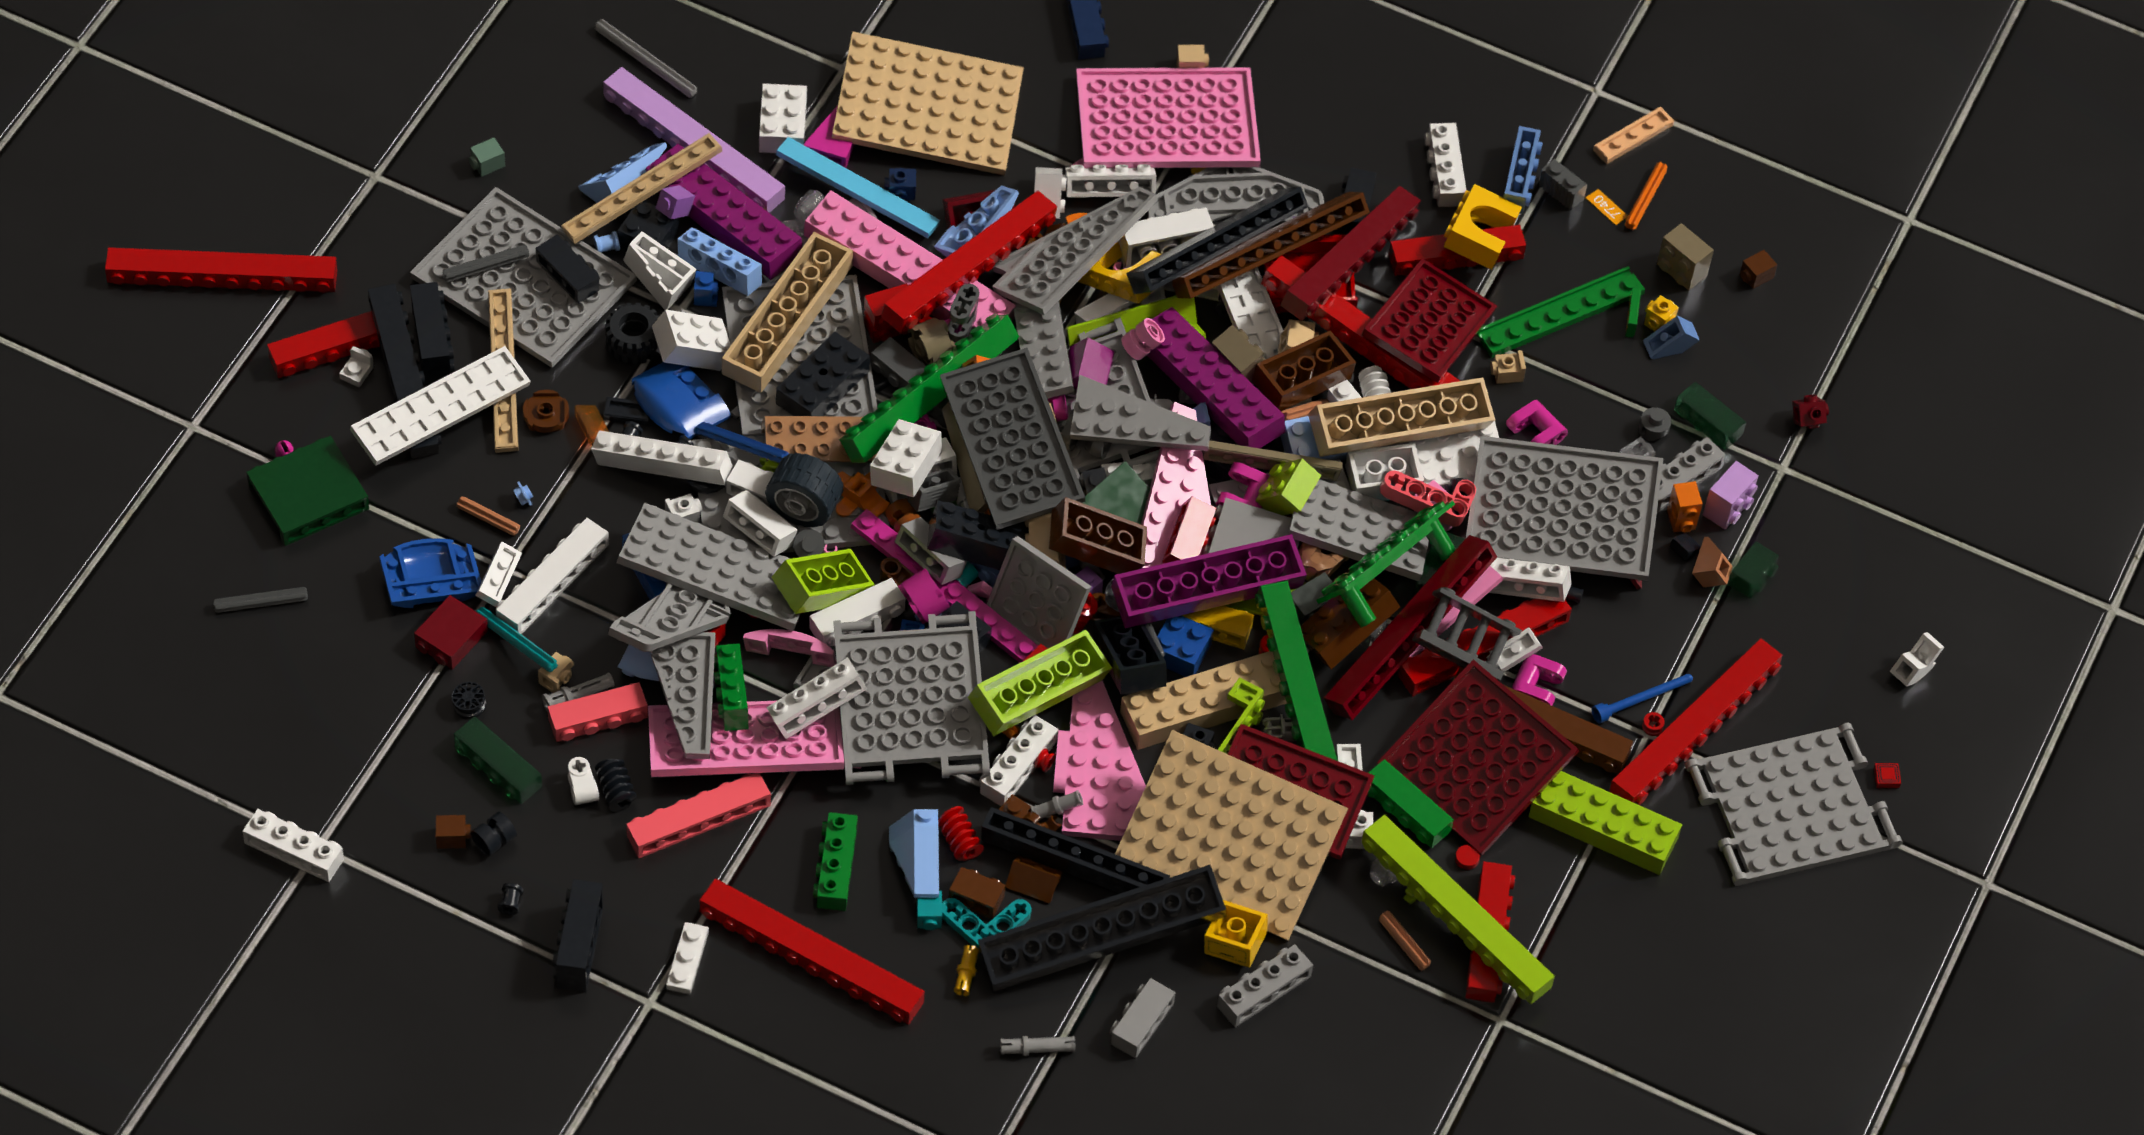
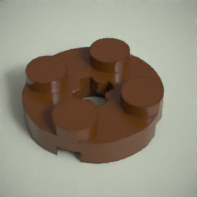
[523,390,569,433]

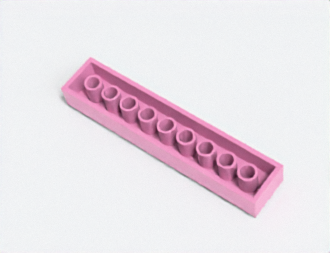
[804,191,1016,335]

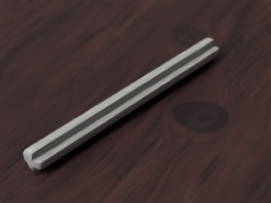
[595,19,697,98]

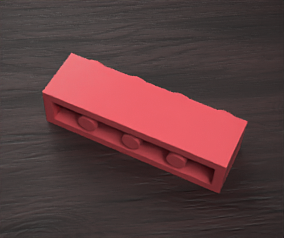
[547,682,648,742]

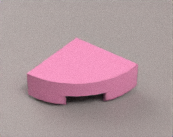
[967,581,993,601]

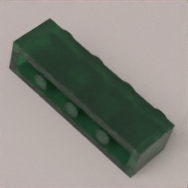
[454,717,542,804]

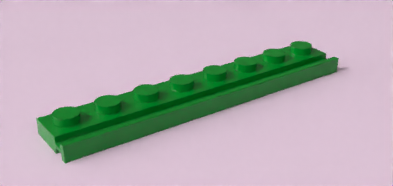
[1476,266,1645,358]

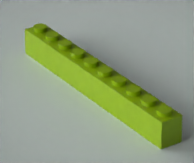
[1361,815,1555,1004]

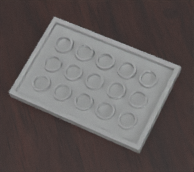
[1288,479,1429,581]

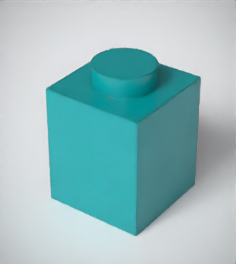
[917,891,942,930]

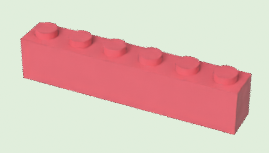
[626,773,771,858]

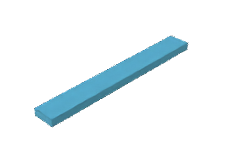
[776,137,940,238]

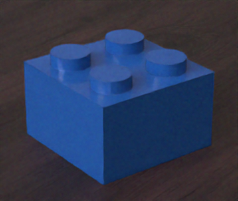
[1157,616,1214,677]

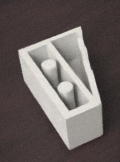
[623,231,697,310]

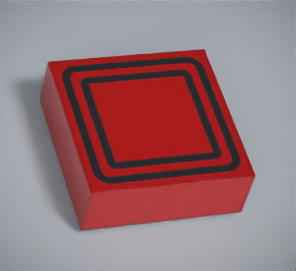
[1874,763,1901,788]

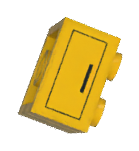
[1204,900,1268,968]

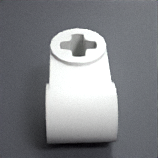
[568,757,599,806]

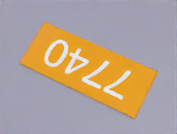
[1586,189,1628,225]

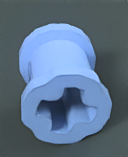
[593,231,620,253]

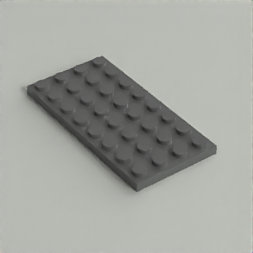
[940,348,1086,530]

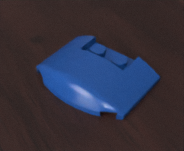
[631,362,731,439]
[379,538,481,608]

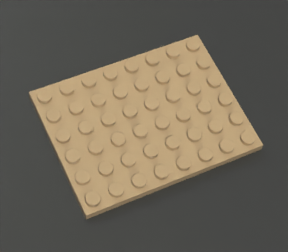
[832,32,1023,175]
[1115,730,1348,941]

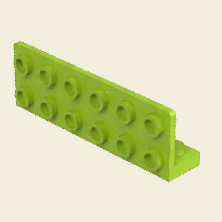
[1067,296,1206,348]
[1218,677,1265,754]

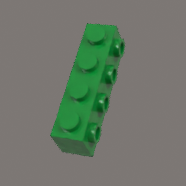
[714,644,748,731]
[1367,759,1454,848]
[813,812,858,911]

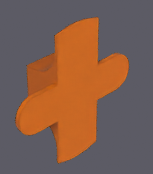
[836,471,890,517]

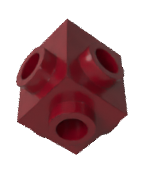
[1792,395,1829,428]

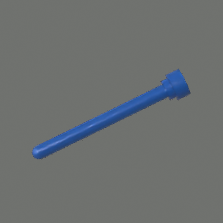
[1591,674,1693,724]

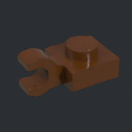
[998,794,1041,824]

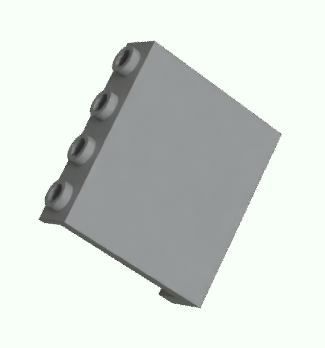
[1203,498,1300,554]

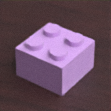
[1703,461,1759,530]

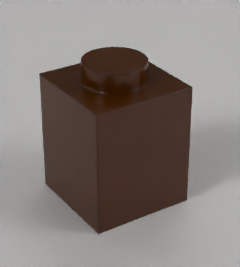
[1740,250,1777,289]
[436,815,471,849]

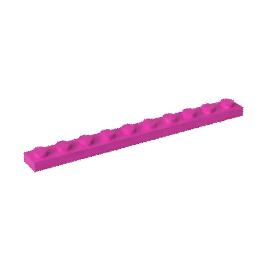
[851,509,1038,663]

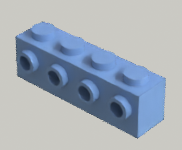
[1504,126,1543,214]

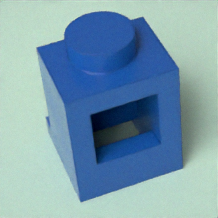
[694,271,719,307]

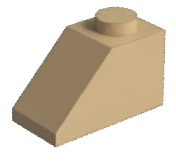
[1277,320,1314,354]

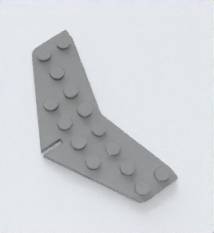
[1147,167,1324,223]
[608,582,731,652]

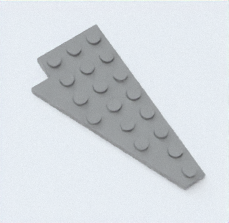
[992,187,1158,315]

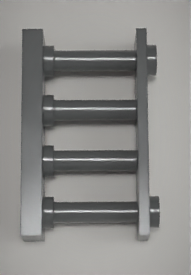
[1412,587,1522,681]

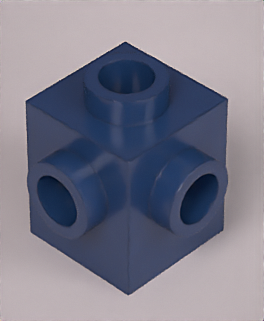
[884,168,916,200]

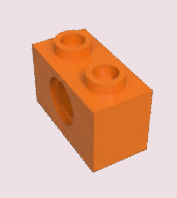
[1667,481,1703,532]

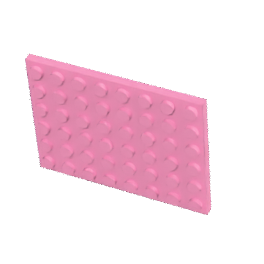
[1076,68,1261,168]

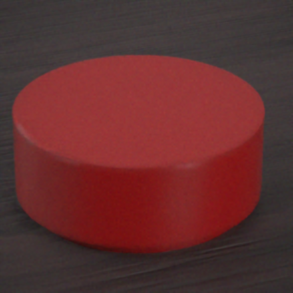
[1455,845,1480,870]

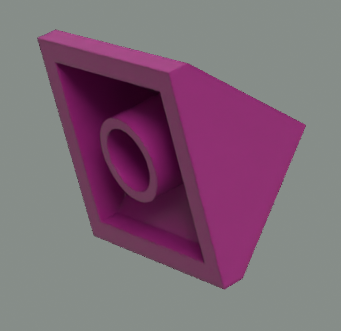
[1068,337,1114,389]

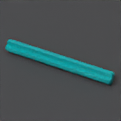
[476,607,558,672]

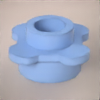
[513,481,533,506]

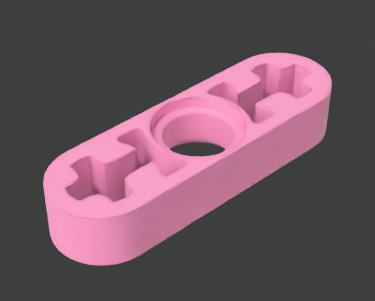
[1053,730,1070,793]

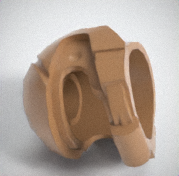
[1298,542,1349,582]

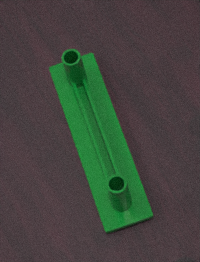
[1316,500,1456,628]

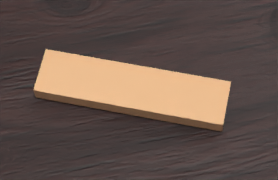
[1593,107,1674,164]

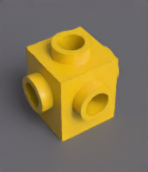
[1644,295,1679,332]

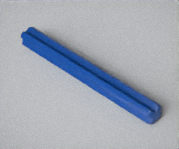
[697,422,789,463]

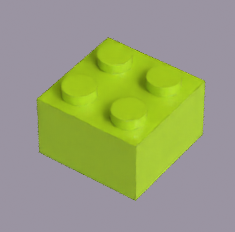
[1255,458,1321,516]

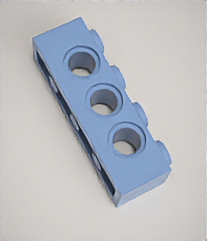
[678,227,762,296]

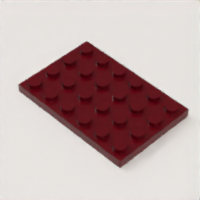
[1361,258,1497,383]
[1228,724,1375,860]

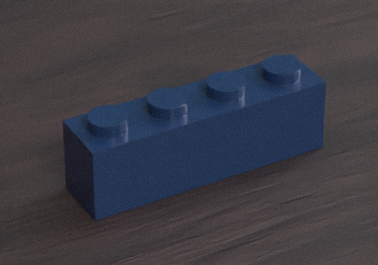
[1066,0,1109,60]

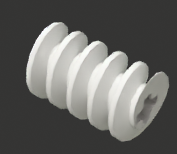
[1358,366,1391,397]

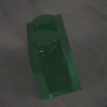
[1728,541,1779,598]

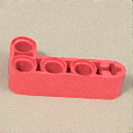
[1380,470,1476,527]

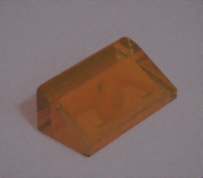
[574,405,609,448]

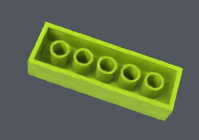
[968,630,1112,736]
[1529,771,1682,875]

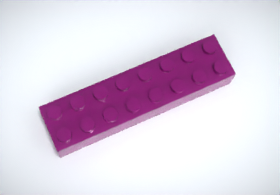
[646,144,803,280]
[1147,307,1285,449]
[1111,534,1307,628]

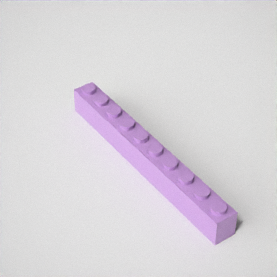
[603,67,785,213]

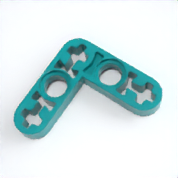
[942,898,1031,952]

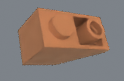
[1692,537,1733,587]

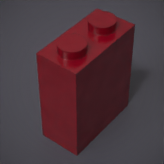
[414,595,488,670]

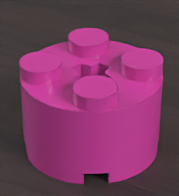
[898,568,950,624]

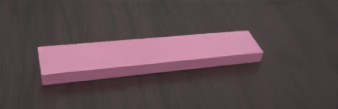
[1409,566,1503,657]

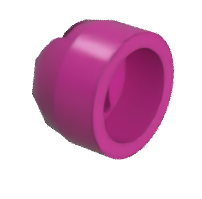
[275,440,294,457]

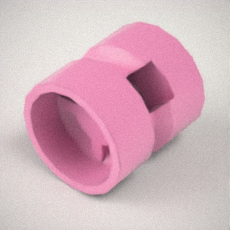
[1121,318,1165,360]

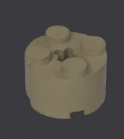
[907,317,955,366]

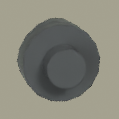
[1639,408,1671,441]
[793,529,825,557]

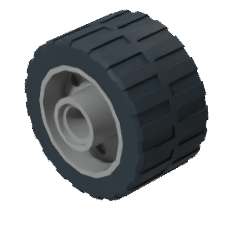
[765,453,844,528]

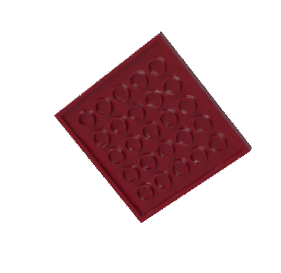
[1377,659,1579,856]

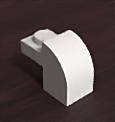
[1890,632,1944,686]

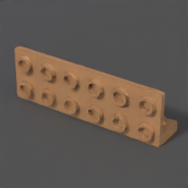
[761,416,877,462]

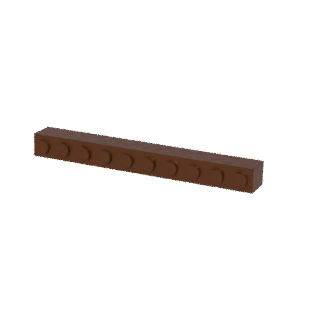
[1171,192,1370,299]

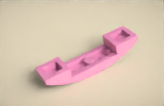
[743,629,837,667]

